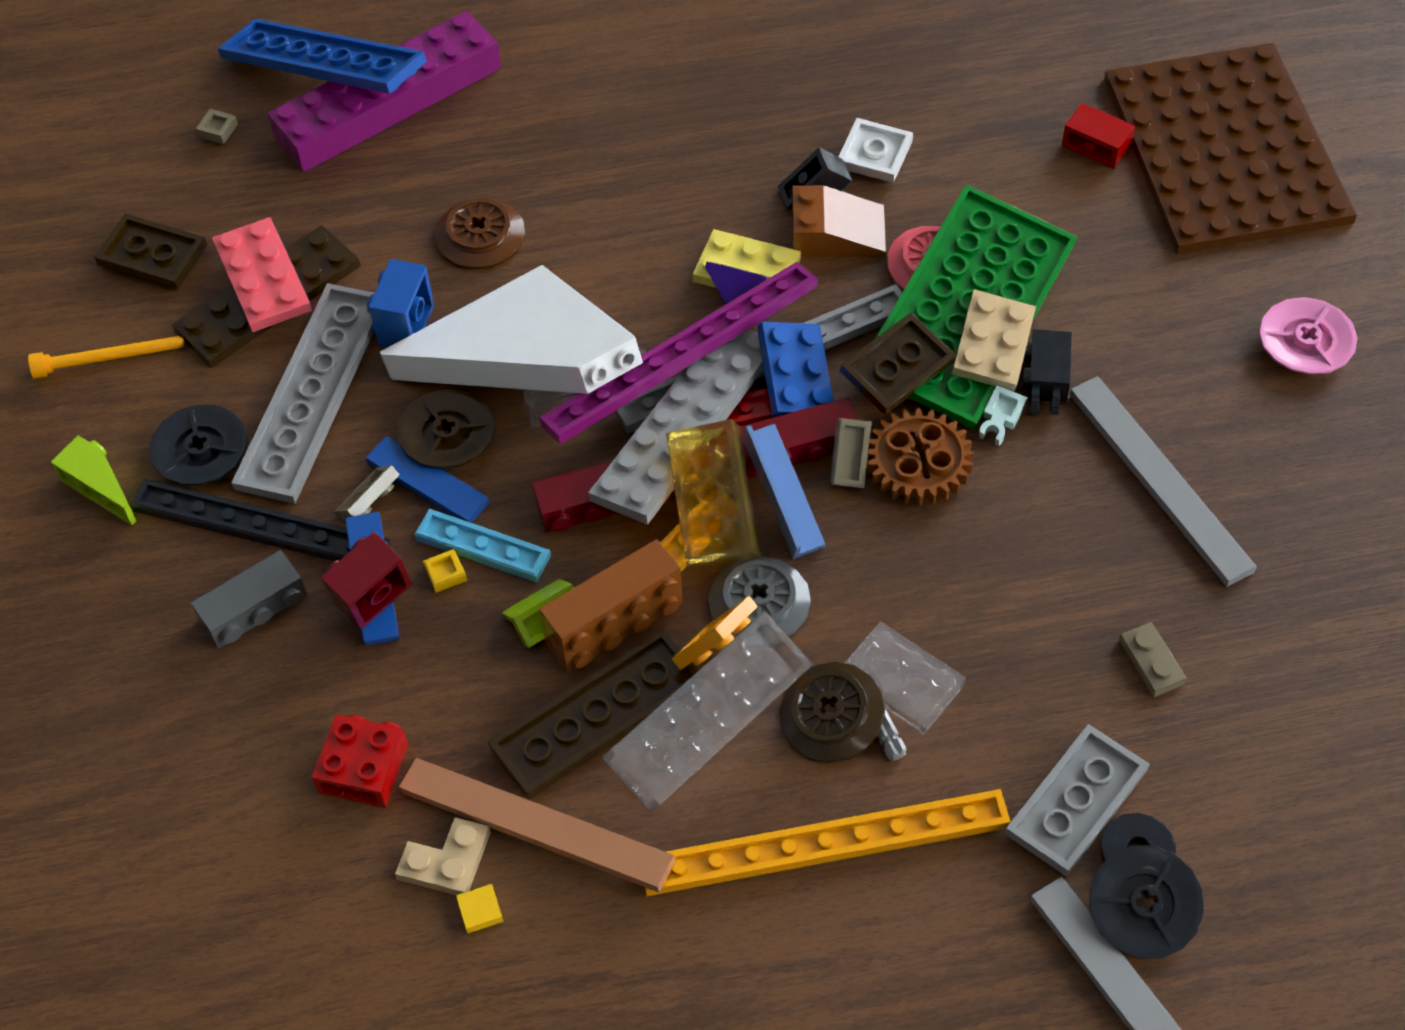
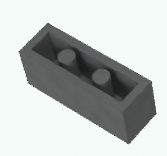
[191,550,307,649]

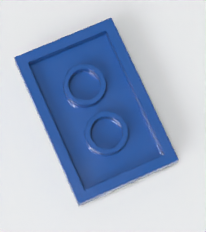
[757,322,834,417]

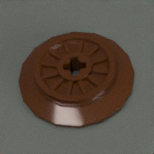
[434,198,525,269]

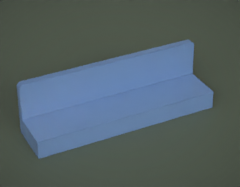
[743,424,825,559]

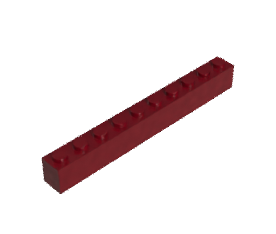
[532,397,859,533]

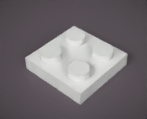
[838,118,913,183]

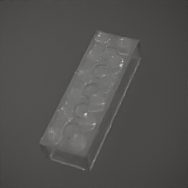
[602,611,813,812]

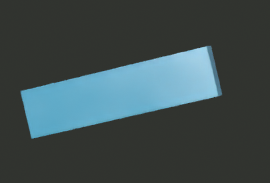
[414,509,551,583]

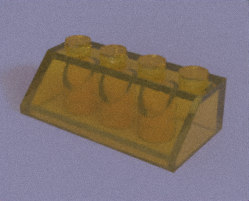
[666,419,761,566]

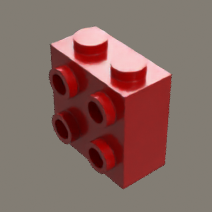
[311,714,409,808]

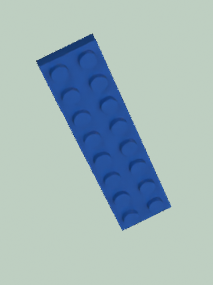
[217,19,427,94]

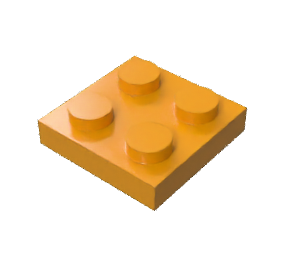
[672,596,758,670]

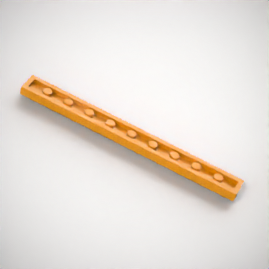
[645,789,1010,897]

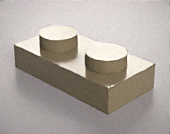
[334,465,400,521]
[1119,622,1187,697]

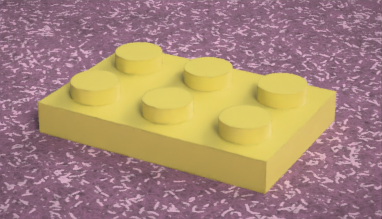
[693,229,801,288]

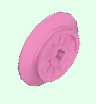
[1259,297,1358,375]

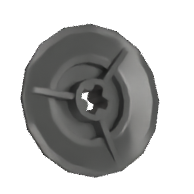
[708,556,811,646]

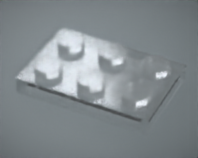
[845,621,966,734]

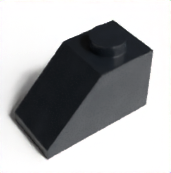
[778,147,852,210]

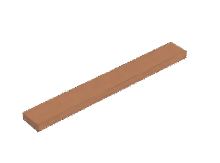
[399,758,675,893]

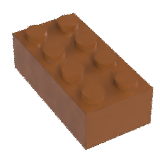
[539,539,683,673]

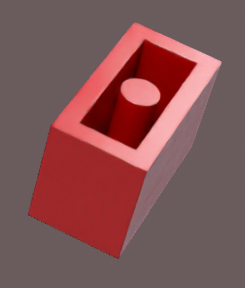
[1061,103,1135,169]

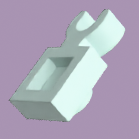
[979,385,1027,446]

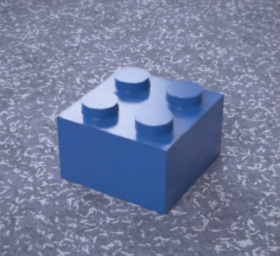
[367,259,435,348]

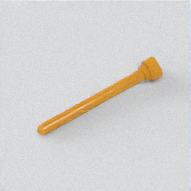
[28,336,185,379]

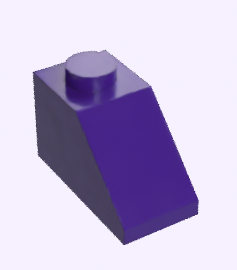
[705,261,770,304]

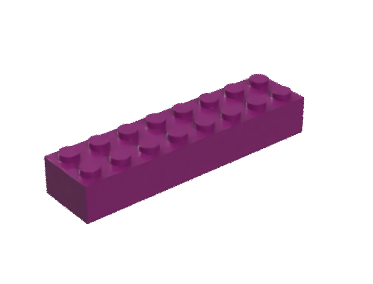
[267,10,502,172]

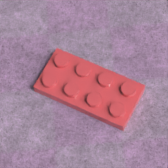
[212,217,312,332]

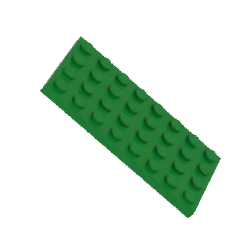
[875,184,1078,430]

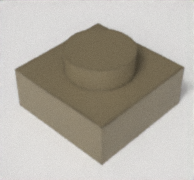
[196,109,238,144]

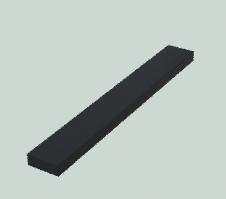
[131,479,391,561]

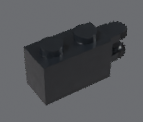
[1022,329,1072,415]

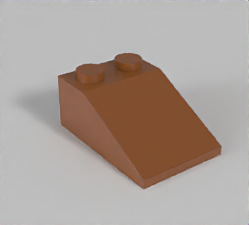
[793,185,886,257]

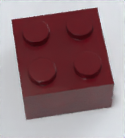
[321,531,413,630]

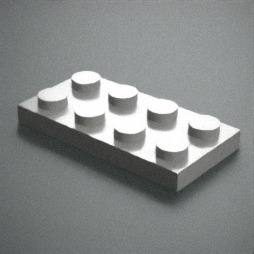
[1005,724,1150,877]

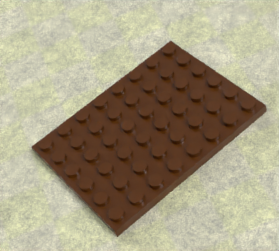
[1104,43,1357,254]

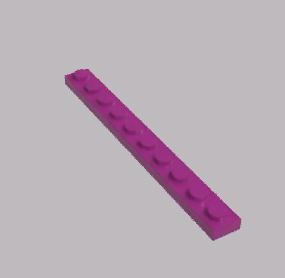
[539,262,818,445]

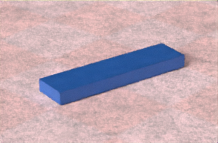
[366,436,489,523]
[346,512,400,646]

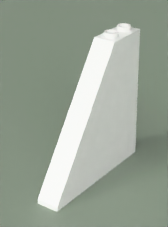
[380,265,643,394]

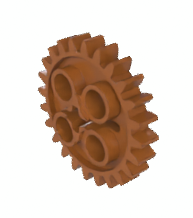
[867,408,974,506]

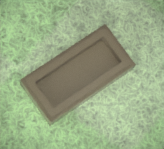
[829,418,872,488]

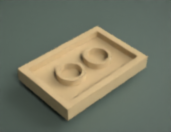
[951,289,1036,392]

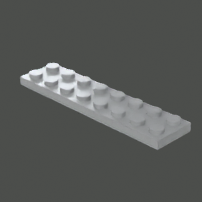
[232,283,375,504]
[588,329,764,525]

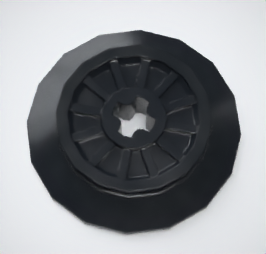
[149,405,247,485]
[1089,845,1204,959]

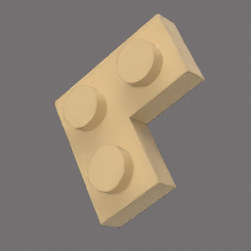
[395,817,491,895]

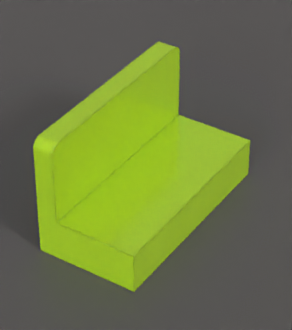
[502,579,574,648]

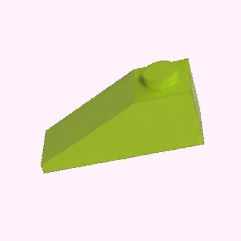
[51,435,136,525]

